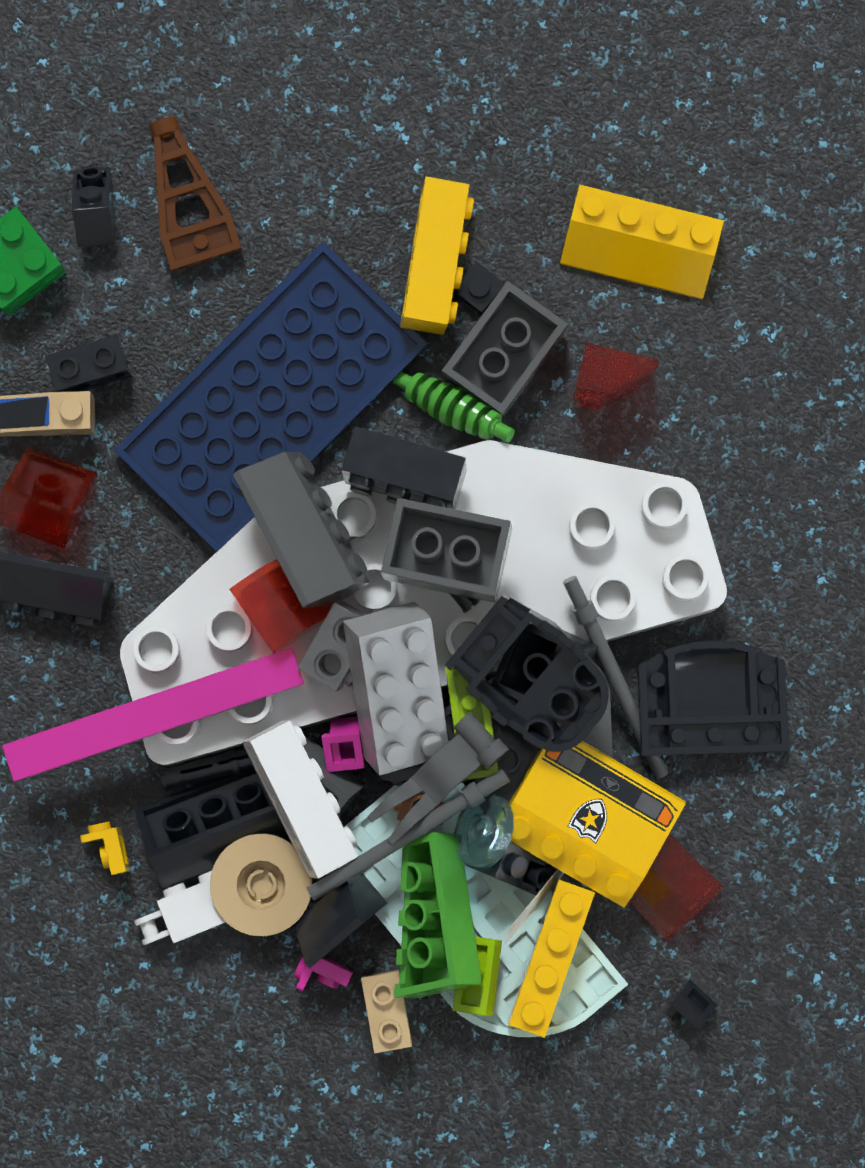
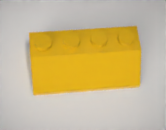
[560,184,724,300]

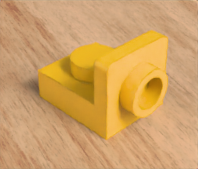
[80,822,131,875]

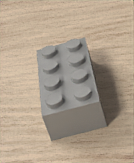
[343,601,448,775]

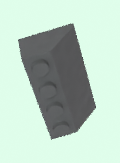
[233,451,370,607]

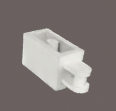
[134,871,225,945]

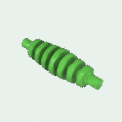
[393,372,515,443]

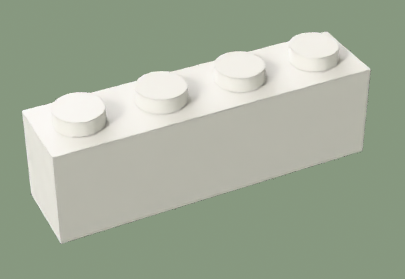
[242,720,358,878]

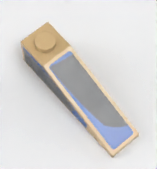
[0,391,95,436]

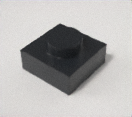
[453,261,505,315]

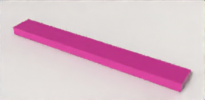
[2,648,304,782]

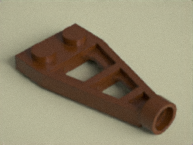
[149,116,242,272]

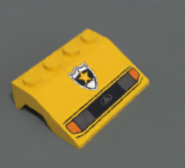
[494,741,686,908]

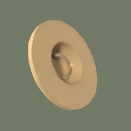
[210,834,312,936]

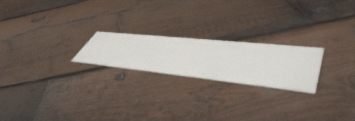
[503,869,564,947]

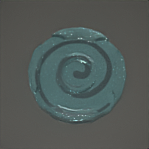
[454,793,514,869]

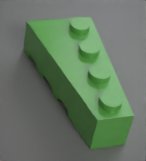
[394,832,482,998]

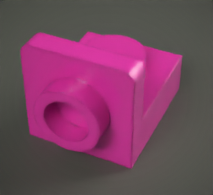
[293,957,354,991]

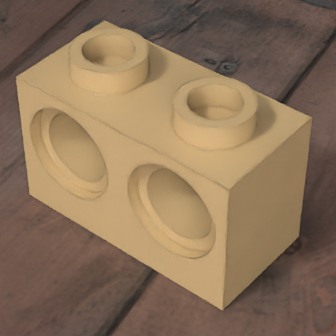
[361,970,412,1053]

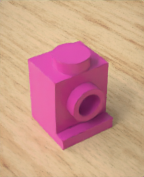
[322,716,365,772]

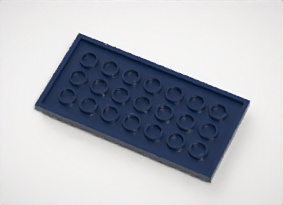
[114,242,428,552]

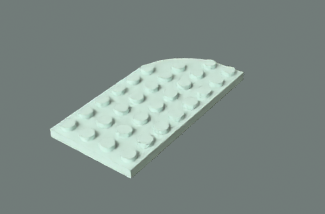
[339,782,628,1037]

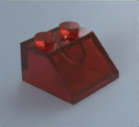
[573,343,660,409]
[0,448,97,549]
[229,559,332,654]
[629,834,723,941]

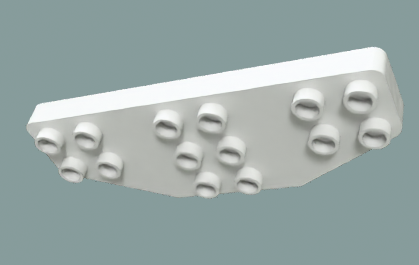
[120,440,727,766]

